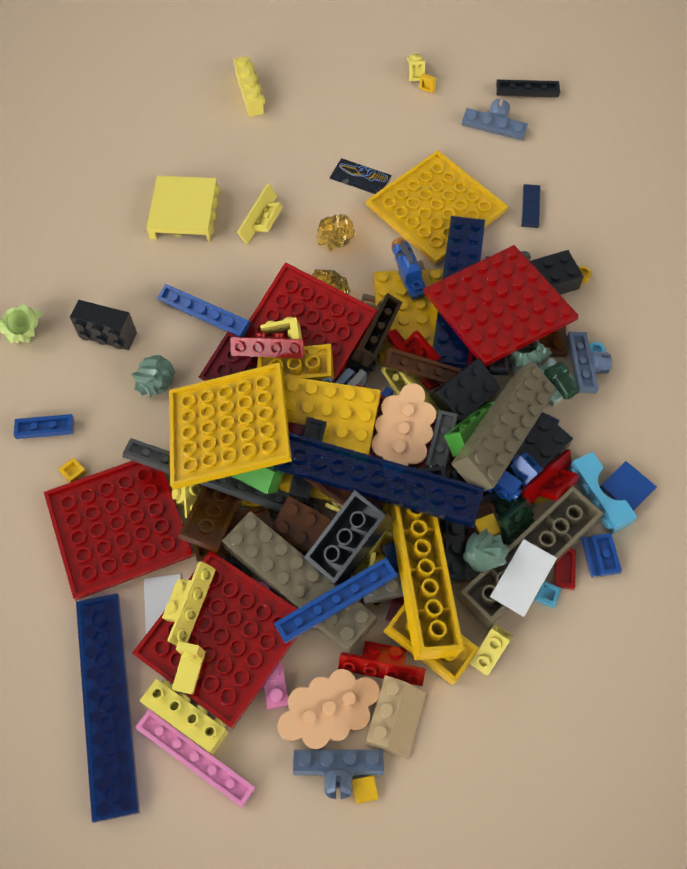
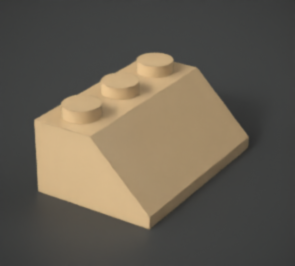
[365,675,426,759]

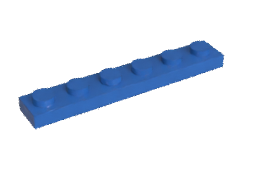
[156,284,251,337]
[274,558,397,644]

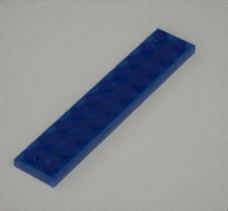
[433,216,485,368]
[273,432,484,528]
[76,593,140,823]

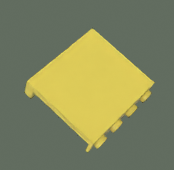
[147,176,220,242]

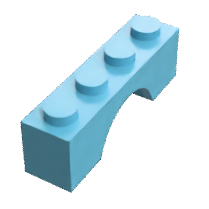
[569,452,637,534]

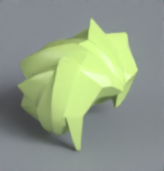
[0,304,43,344]

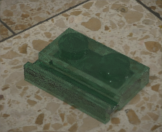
[496,498,536,545]

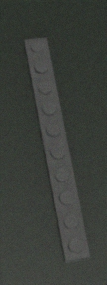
[122,438,319,512]

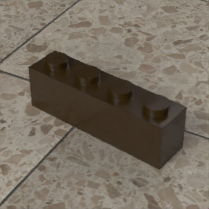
[351,293,403,367]

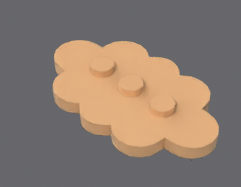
[371,383,436,477]
[277,669,380,750]

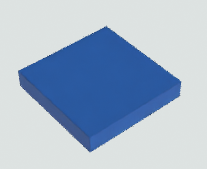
[600,461,657,511]

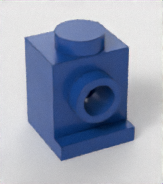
[510,452,543,486]
[488,470,522,502]

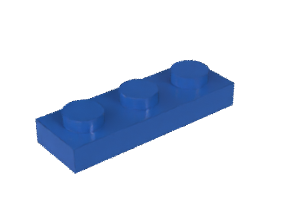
[14,414,74,439]

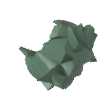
[508,340,552,372]
[132,355,175,397]
[463,529,509,572]

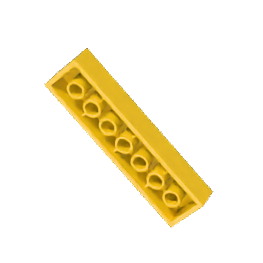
[387,489,464,660]

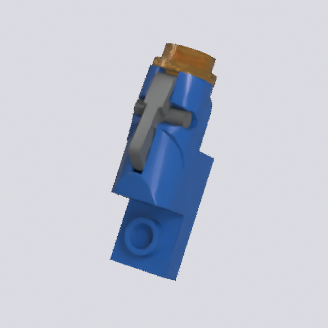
[391,238,426,300]

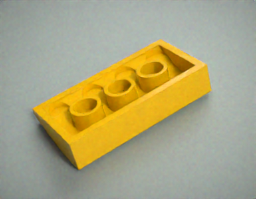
[257,344,334,381]
[383,603,479,685]

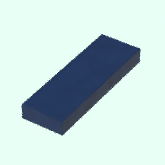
[521,184,540,228]

